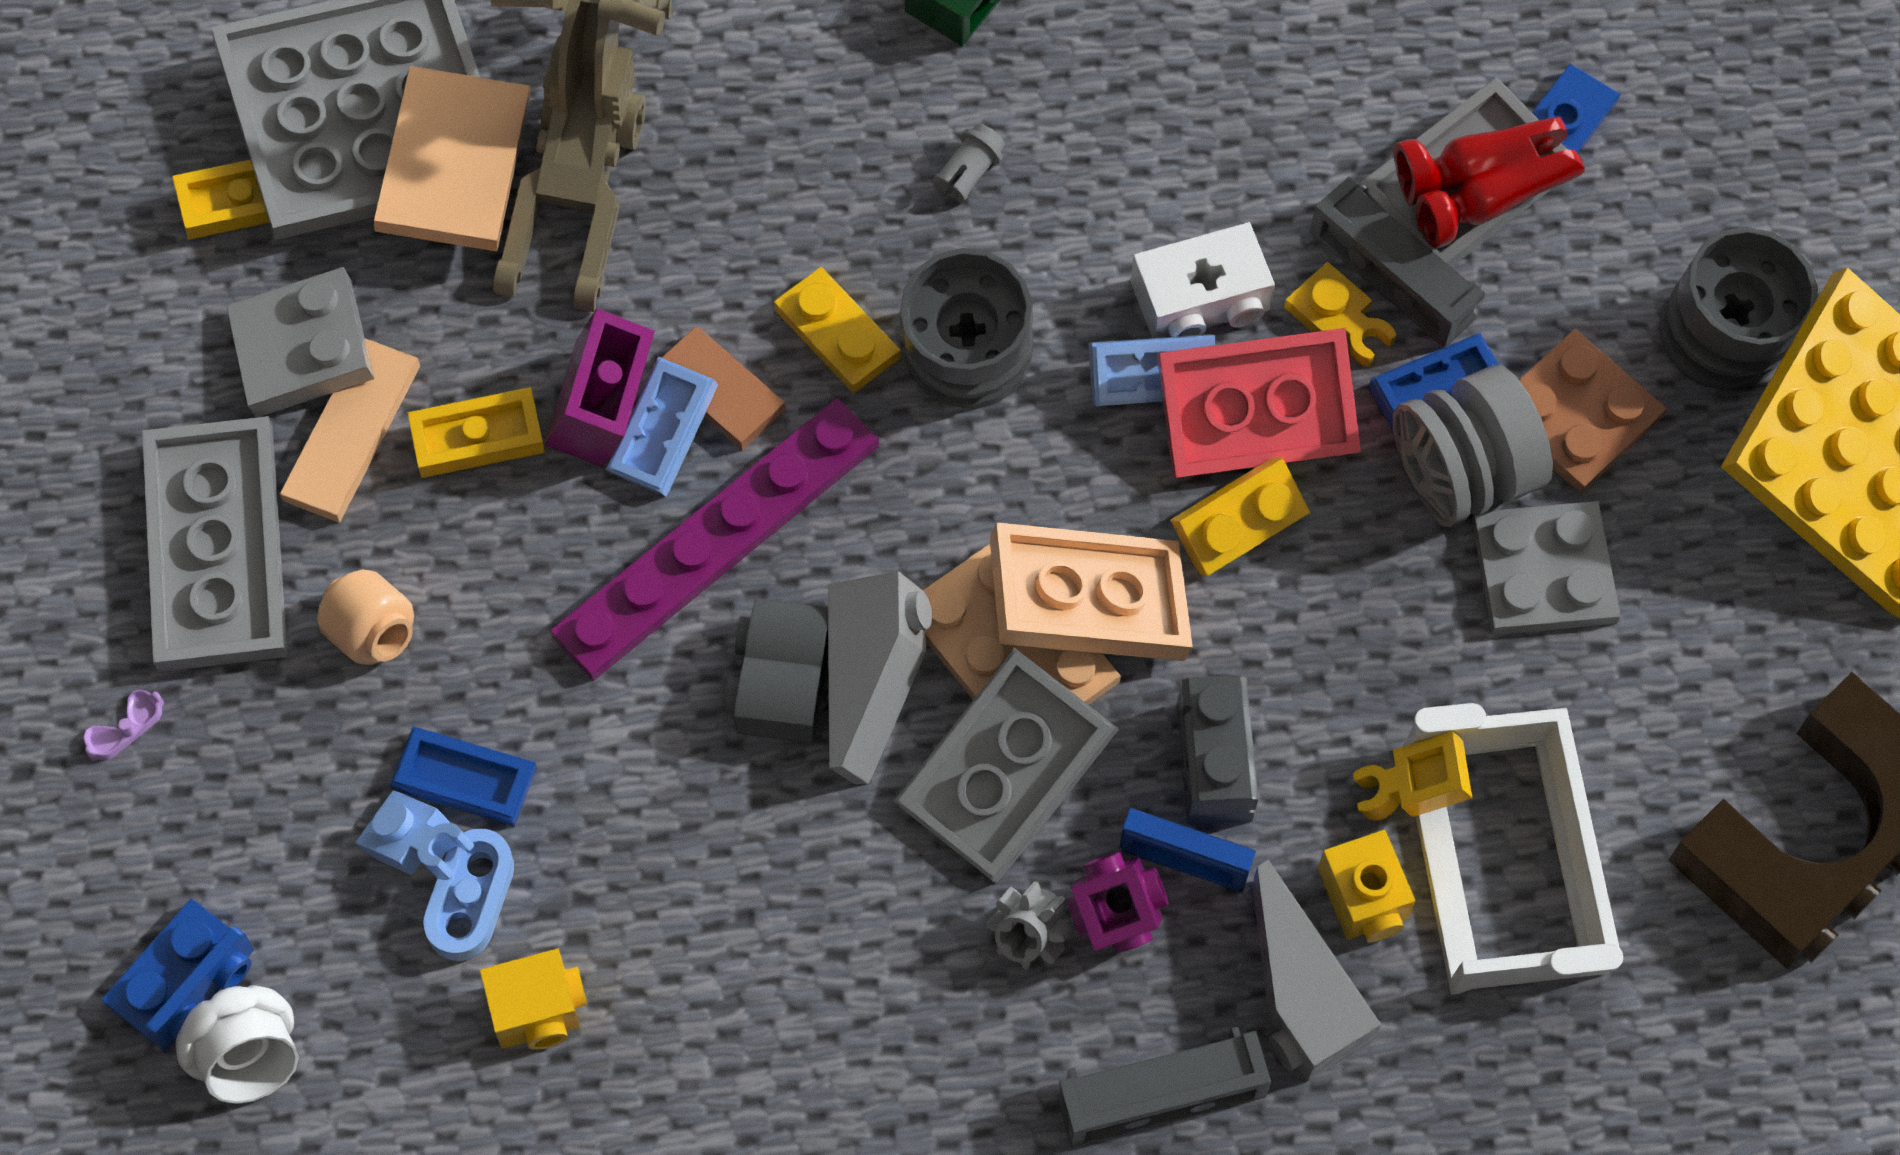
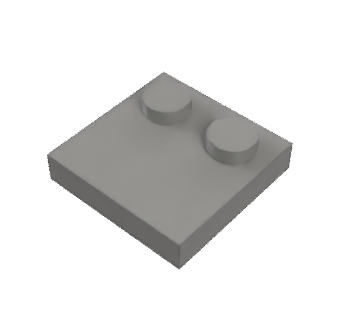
[226,267,374,418]

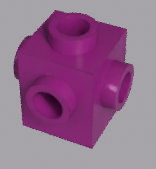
[1067,851,1169,953]

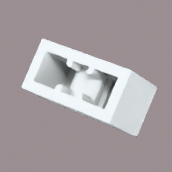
[1130,222,1275,338]

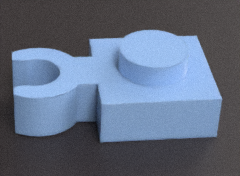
[355,790,474,880]

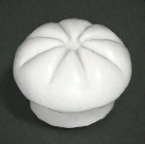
[175,985,299,1104]

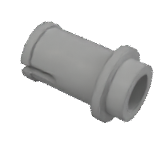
[933,124,1005,203]

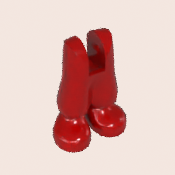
[1393,116,1585,249]

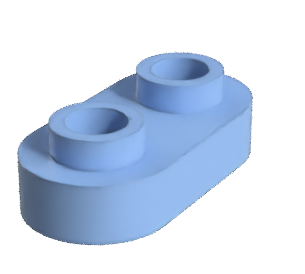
[423,829,514,961]

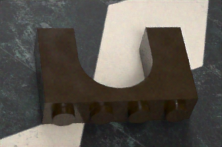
[1668,672,1900,969]

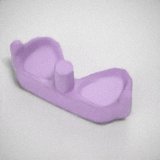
[83,689,164,761]

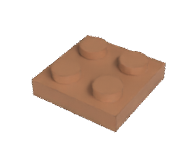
[1519,328,1668,494]

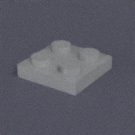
[1471,501,1621,635]

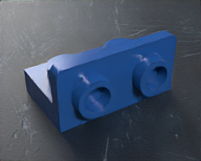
[101,898,254,1053]

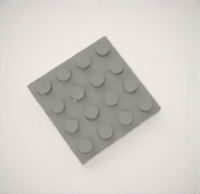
[211,0,480,241]

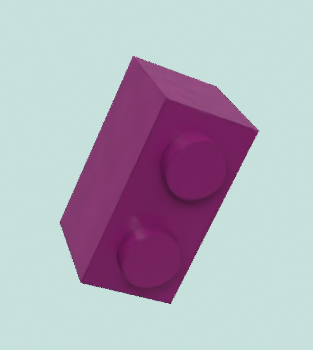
[544,308,655,467]

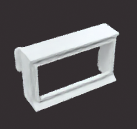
[1402,703,1623,995]

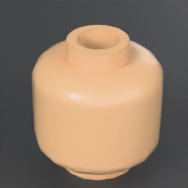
[317,569,414,665]

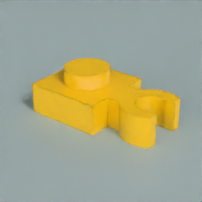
[1284,261,1397,367]
[1353,730,1472,821]

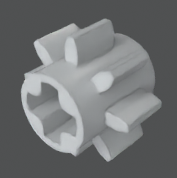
[986,881,1075,970]

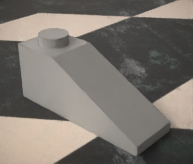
[828,571,932,784]
[1252,860,1381,1082]

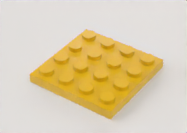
[1721,267,1900,619]

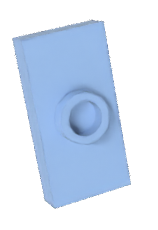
[1089,334,1215,406]
[606,357,718,497]

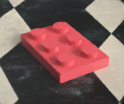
[1156,328,1361,478]

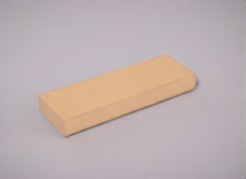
[280,338,420,523]

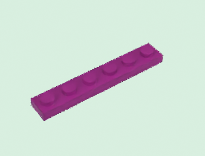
[550,398,879,681]

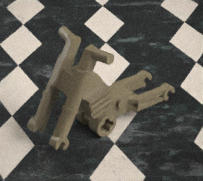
[491,0,674,312]

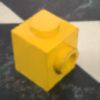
[1317,830,1416,943]
[480,948,588,1050]

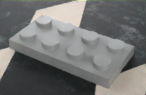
[142,416,288,672]

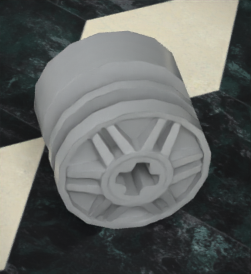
[1393,365,1553,527]

